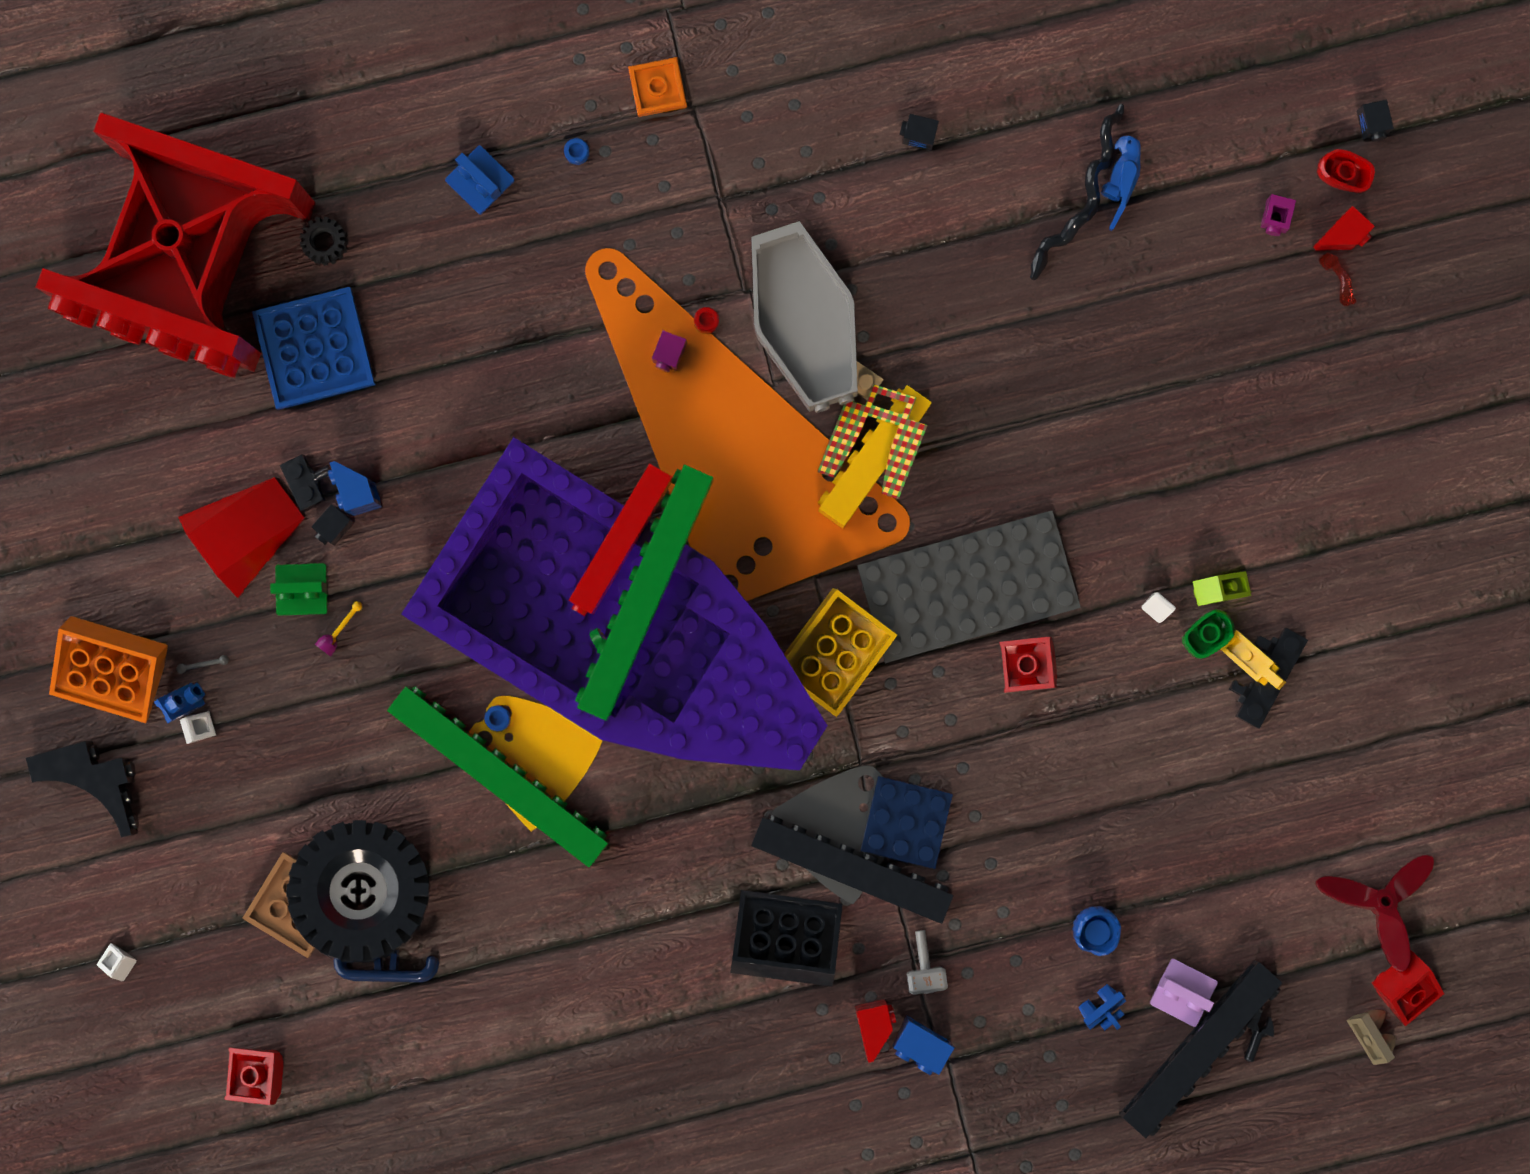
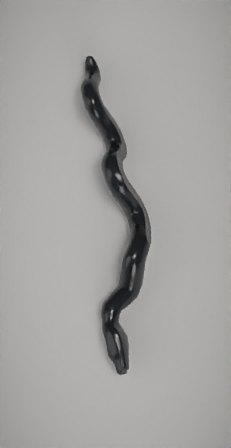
[1030,104,1124,280]

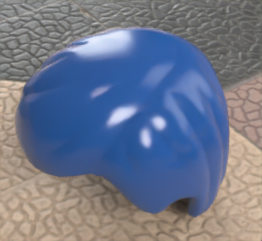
[1072,906,1121,956]

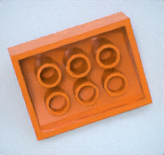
[49,616,168,723]

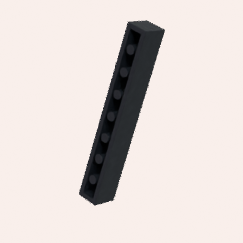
[751,814,954,924]
[1119,960,1282,1138]

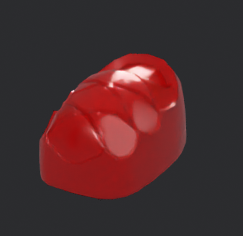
[1317,149,1375,193]

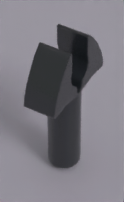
[1244,1014,1274,1062]

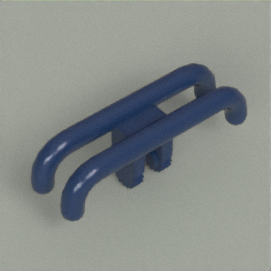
[333,949,439,982]

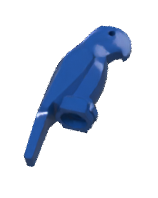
[1101,136,1141,231]

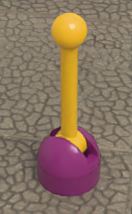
[314,601,362,657]

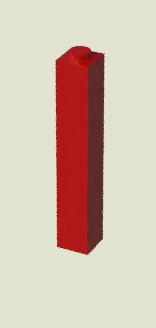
[568,463,673,616]

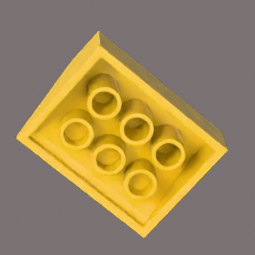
[784,588,897,717]

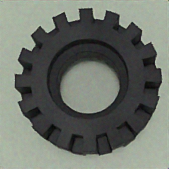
[300,217,348,266]

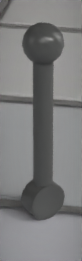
[176,655,229,674]

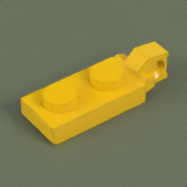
[1220,630,1286,690]

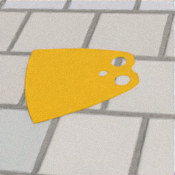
[469,696,603,831]

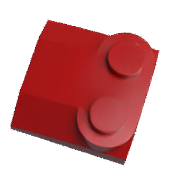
[999,637,1057,693]
[224,1047,284,1105]

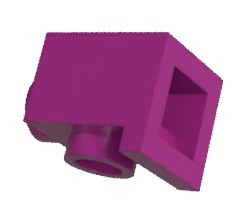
[1260,194,1296,236]

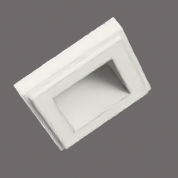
[1141,592,1176,623]
[180,711,216,744]
[97,943,137,981]

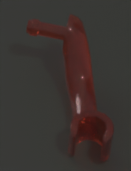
[1319,253,1356,306]

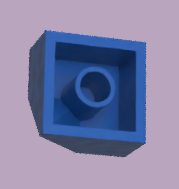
[892,1015,955,1075]

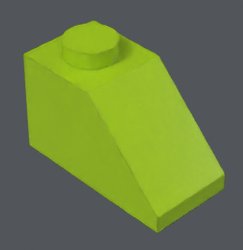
[1193,571,1251,606]

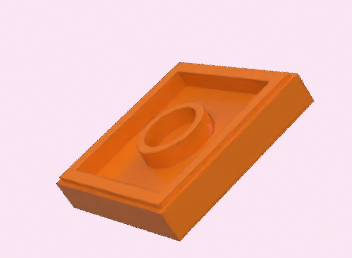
[628,57,687,117]

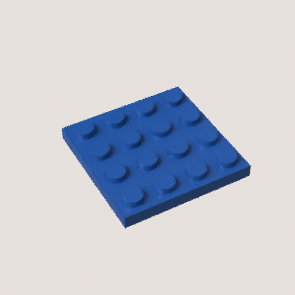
[252,287,376,410]

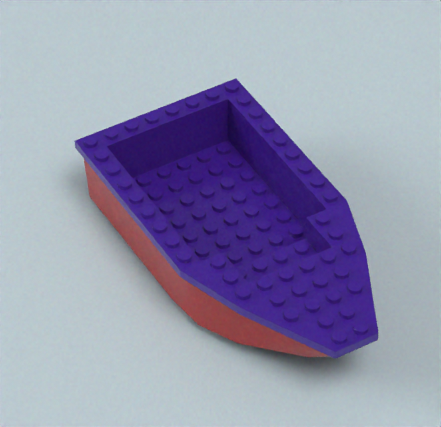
[401,437,828,771]

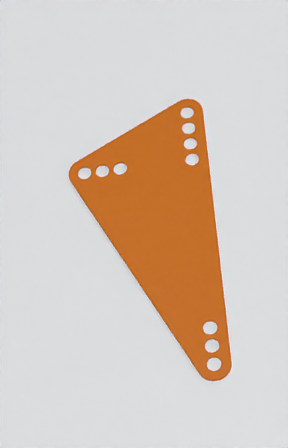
[585,248,910,602]

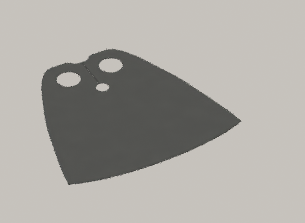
[771,765,885,904]

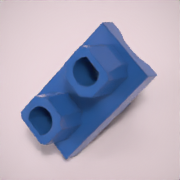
[154,683,205,723]
[1078,984,1126,1031]

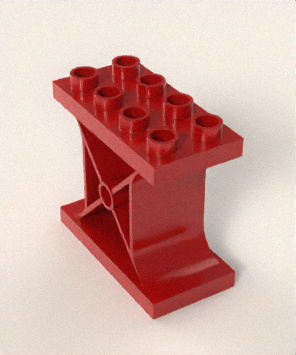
[35,112,316,378]

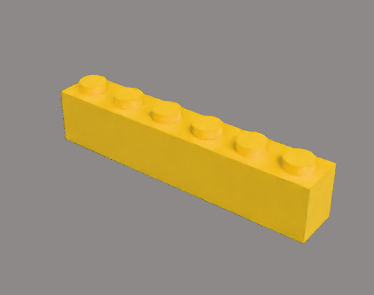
[818,385,932,529]

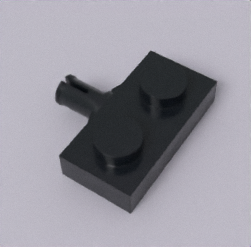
[280,454,331,511]

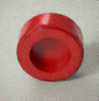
[694,307,719,334]

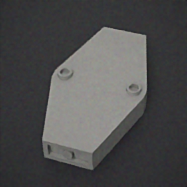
[751,221,858,413]

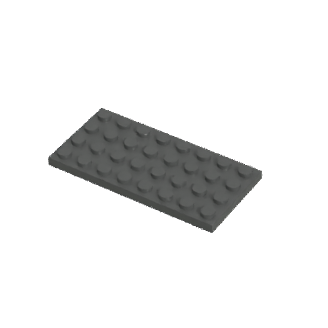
[857,511,1081,663]

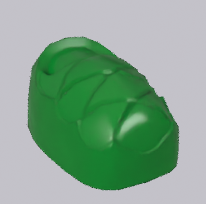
[1182,609,1235,659]

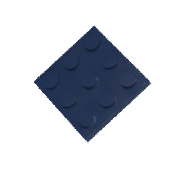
[860,776,953,869]

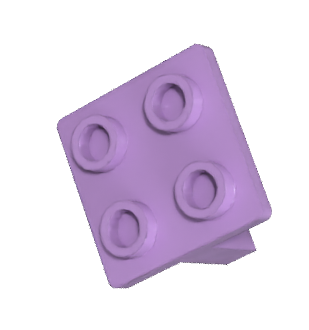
[1150,959,1218,1027]

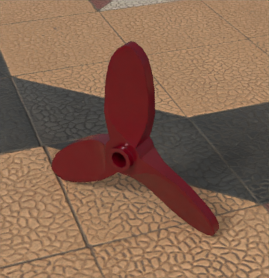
[1315,855,1434,972]

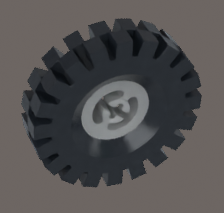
[286,820,430,964]

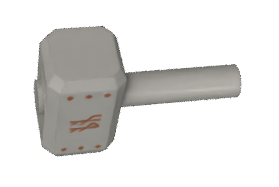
[906,930,948,995]

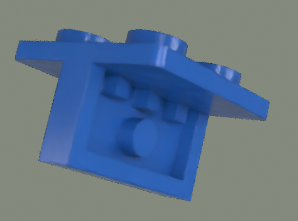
[445,145,515,215]

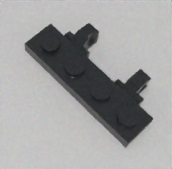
[1228,628,1308,729]

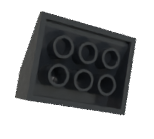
[730,890,843,987]

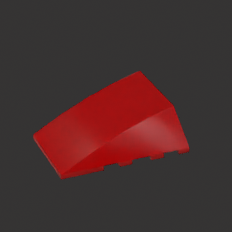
[178,477,305,598]

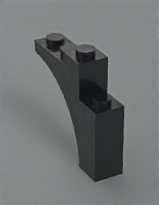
[26,741,139,838]

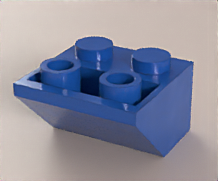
[328,461,382,516]

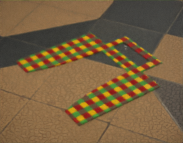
[817,385,928,499]

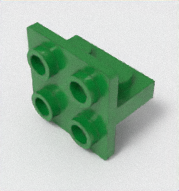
[270,563,328,616]

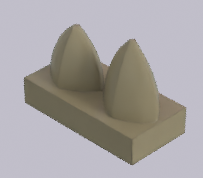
[1347,1010,1396,1065]

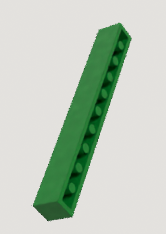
[575,465,714,721]
[387,686,610,868]

